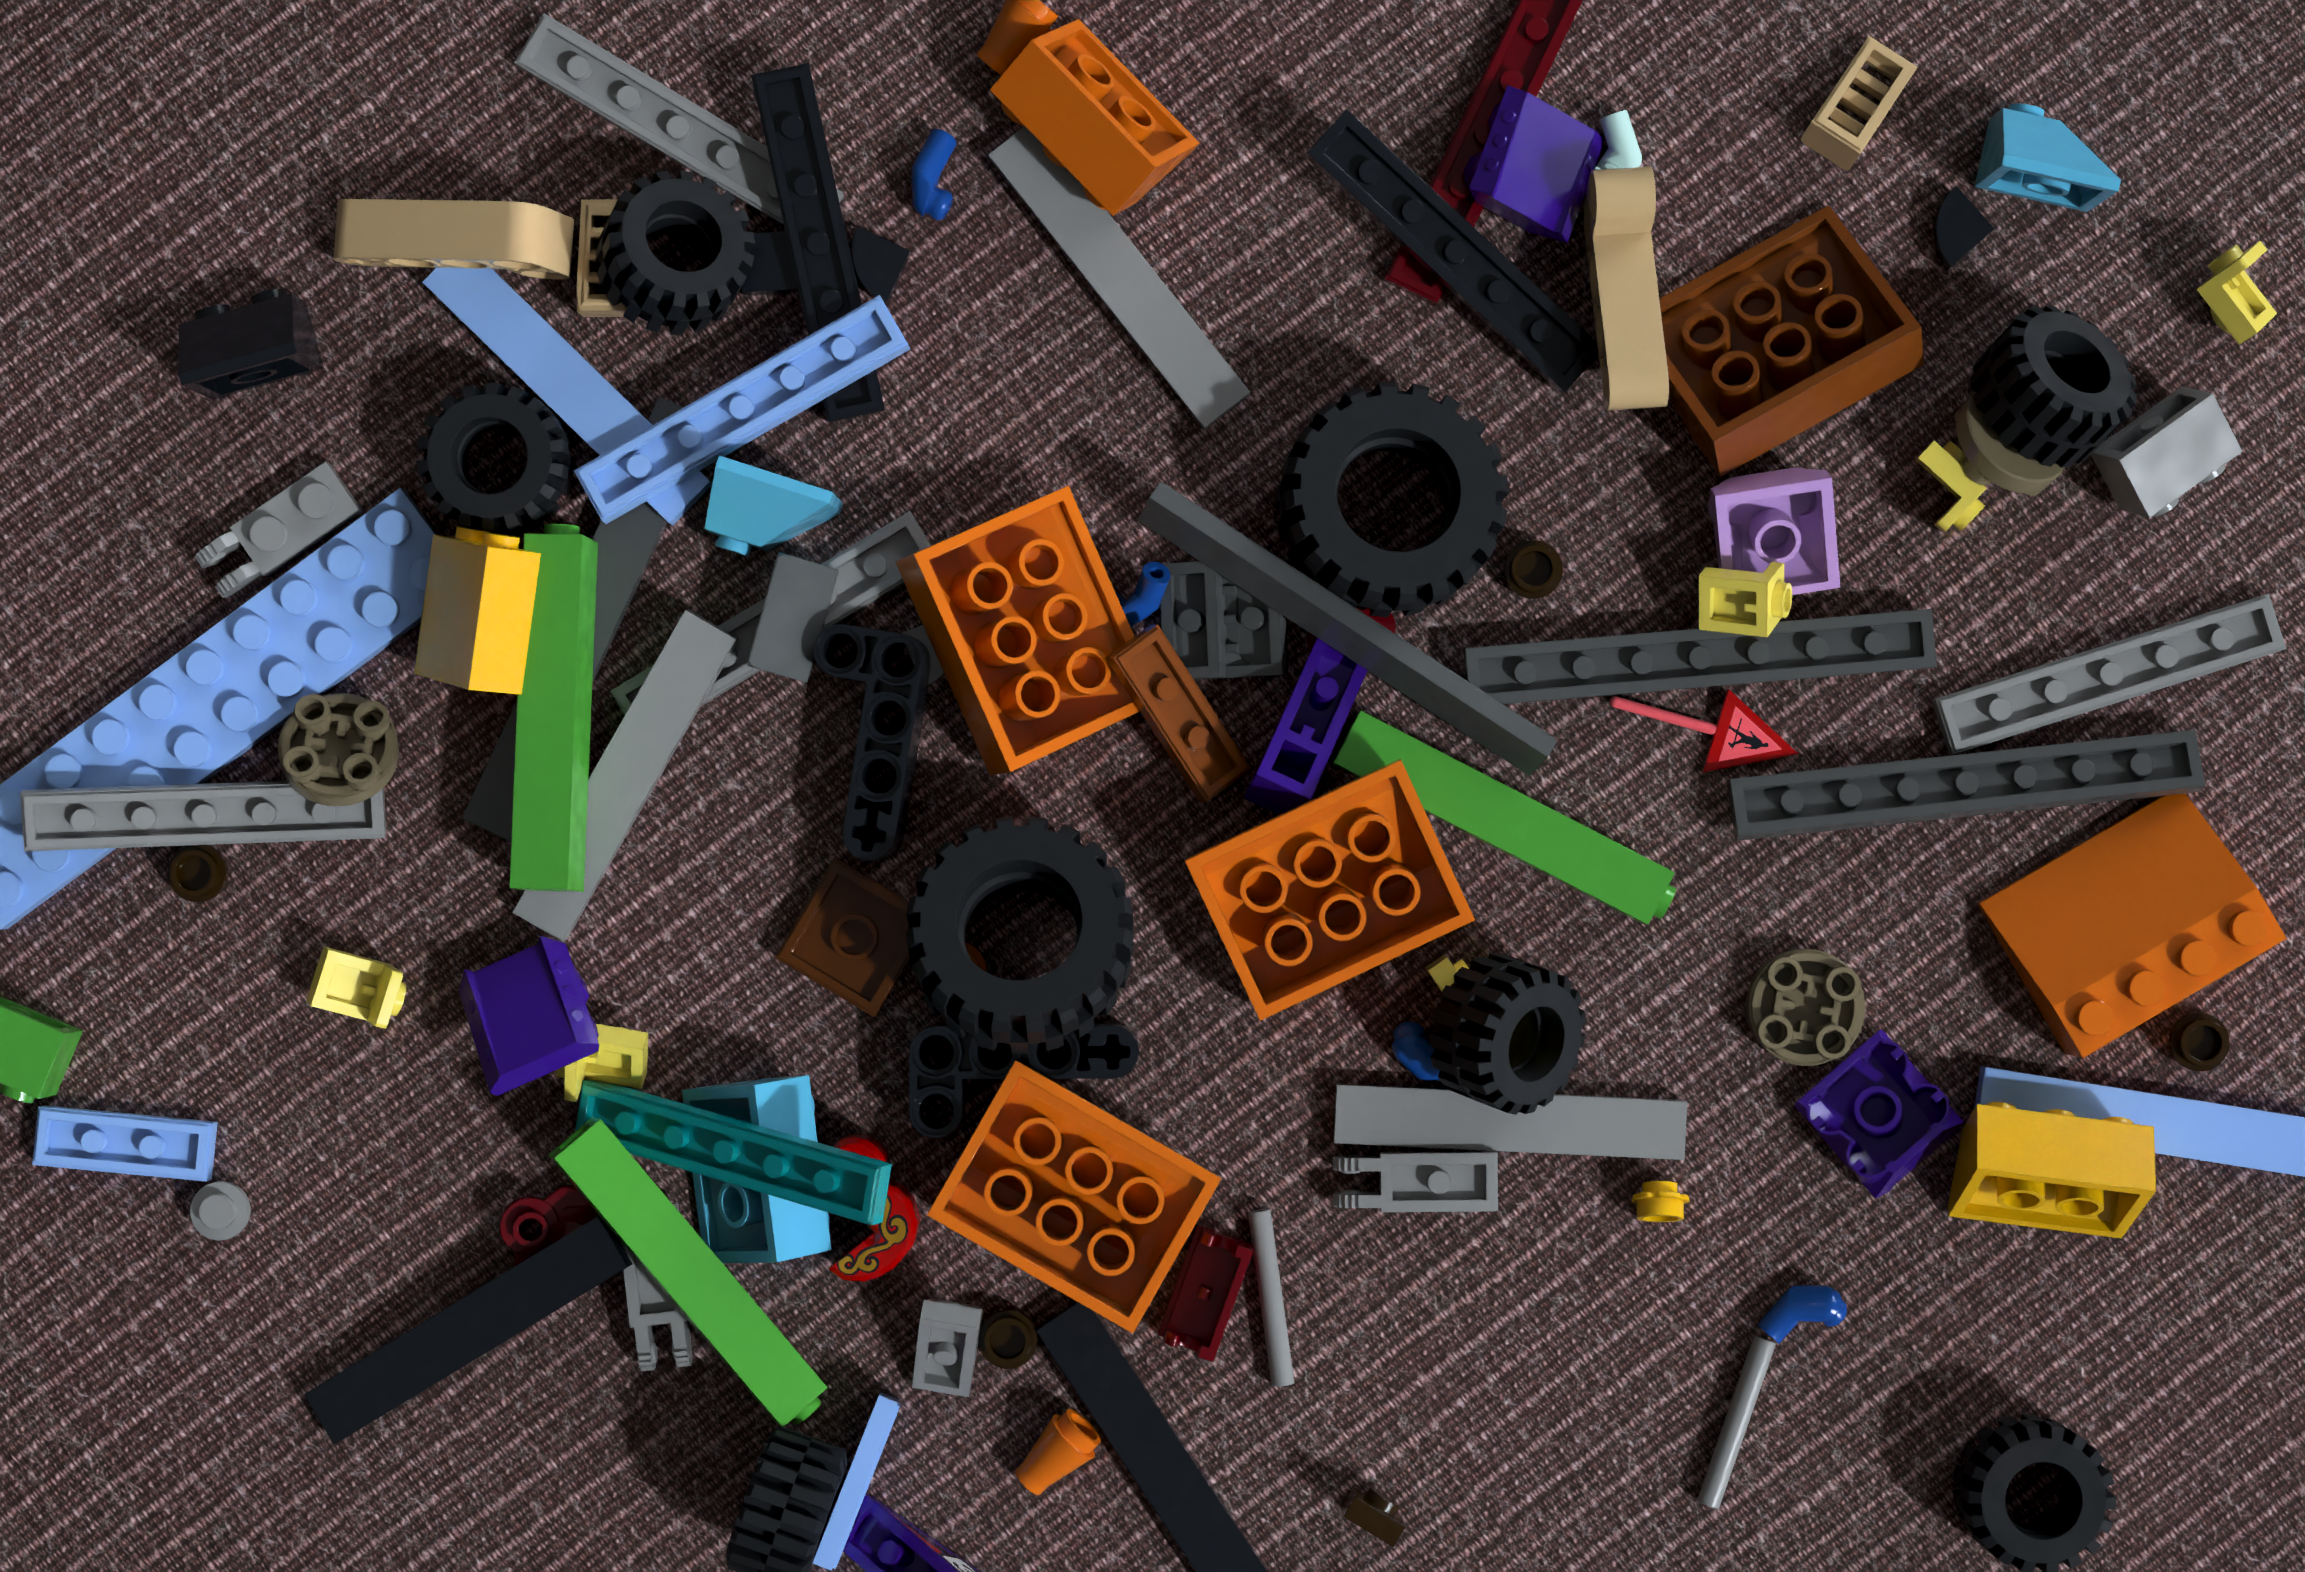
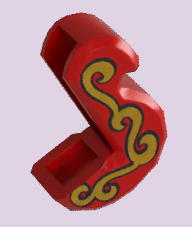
[828,1133,921,1282]

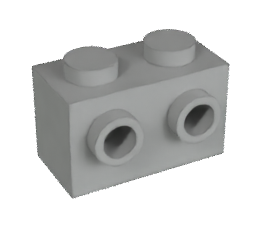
[2091,386,2243,518]

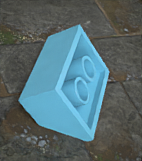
[682,1075,832,1263]

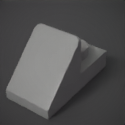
[912,1298,984,1397]

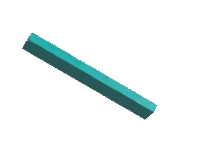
[575,1079,892,1225]

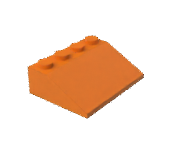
[895,486,1140,776]
[1185,759,1475,1021]
[1977,793,2287,1058]
[927,1060,1222,1333]

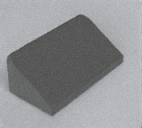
[747,552,839,683]

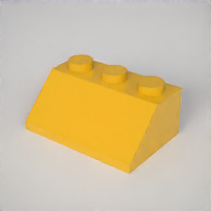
[1948,1102,2156,1239]

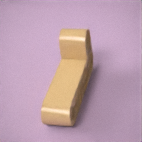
[1584,166,1669,411]
[333,199,574,280]

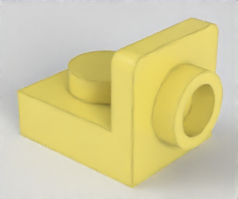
[1699,562,1792,637]

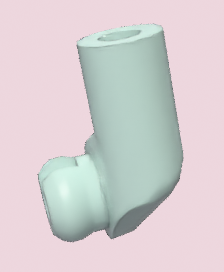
[1593,110,1642,170]

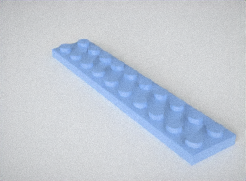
[0,488,438,930]

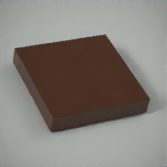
[774,857,910,1017]

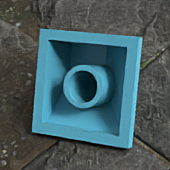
[1974,103,2121,212]
[704,455,843,557]

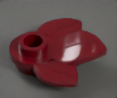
[499,1185,599,1266]

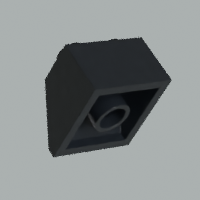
[178,289,324,400]

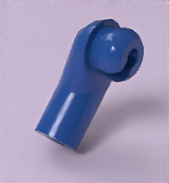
[911,129,957,221]
[1115,562,1171,628]
[1391,1021,1440,1080]
[1757,1285,1847,1344]

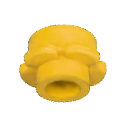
[1632,1181,1690,1222]

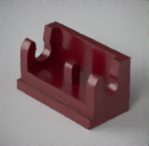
[1158,1224,1253,1362]

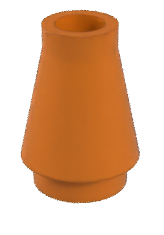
[976,0,1059,76]
[1015,1409,1101,1495]

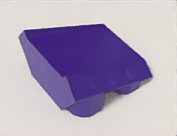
[1463,85,1605,243]
[458,936,599,1096]
[1794,1030,1964,1199]

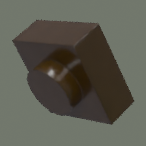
[1340,1486,1406,1547]

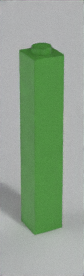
[510,524,598,892]
[1331,710,1676,925]
[548,1116,828,1427]

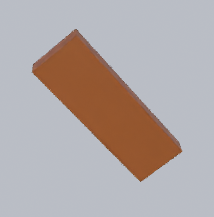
[1106,624,1251,802]

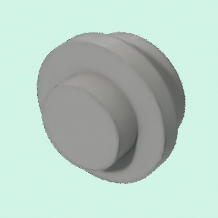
[190,1181,251,1241]

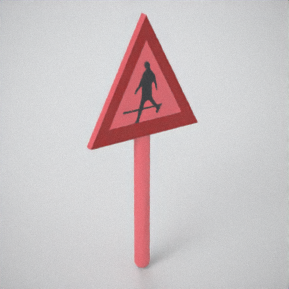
[1609,689,1799,772]

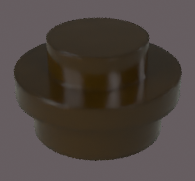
[1504,540,1563,599]
[168,845,228,902]
[2169,1013,2230,1071]
[979,1309,1038,1369]

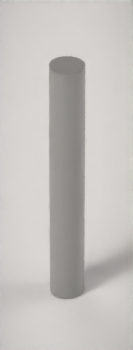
[1247,1209,1295,1387]
[1697,1335,1776,1509]

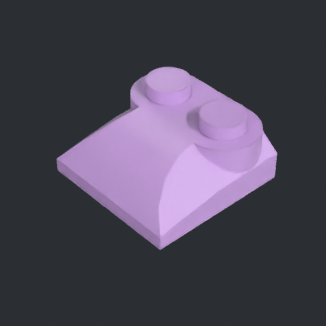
[1708,467,1840,595]

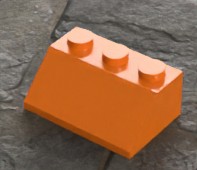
[990,19,1200,216]

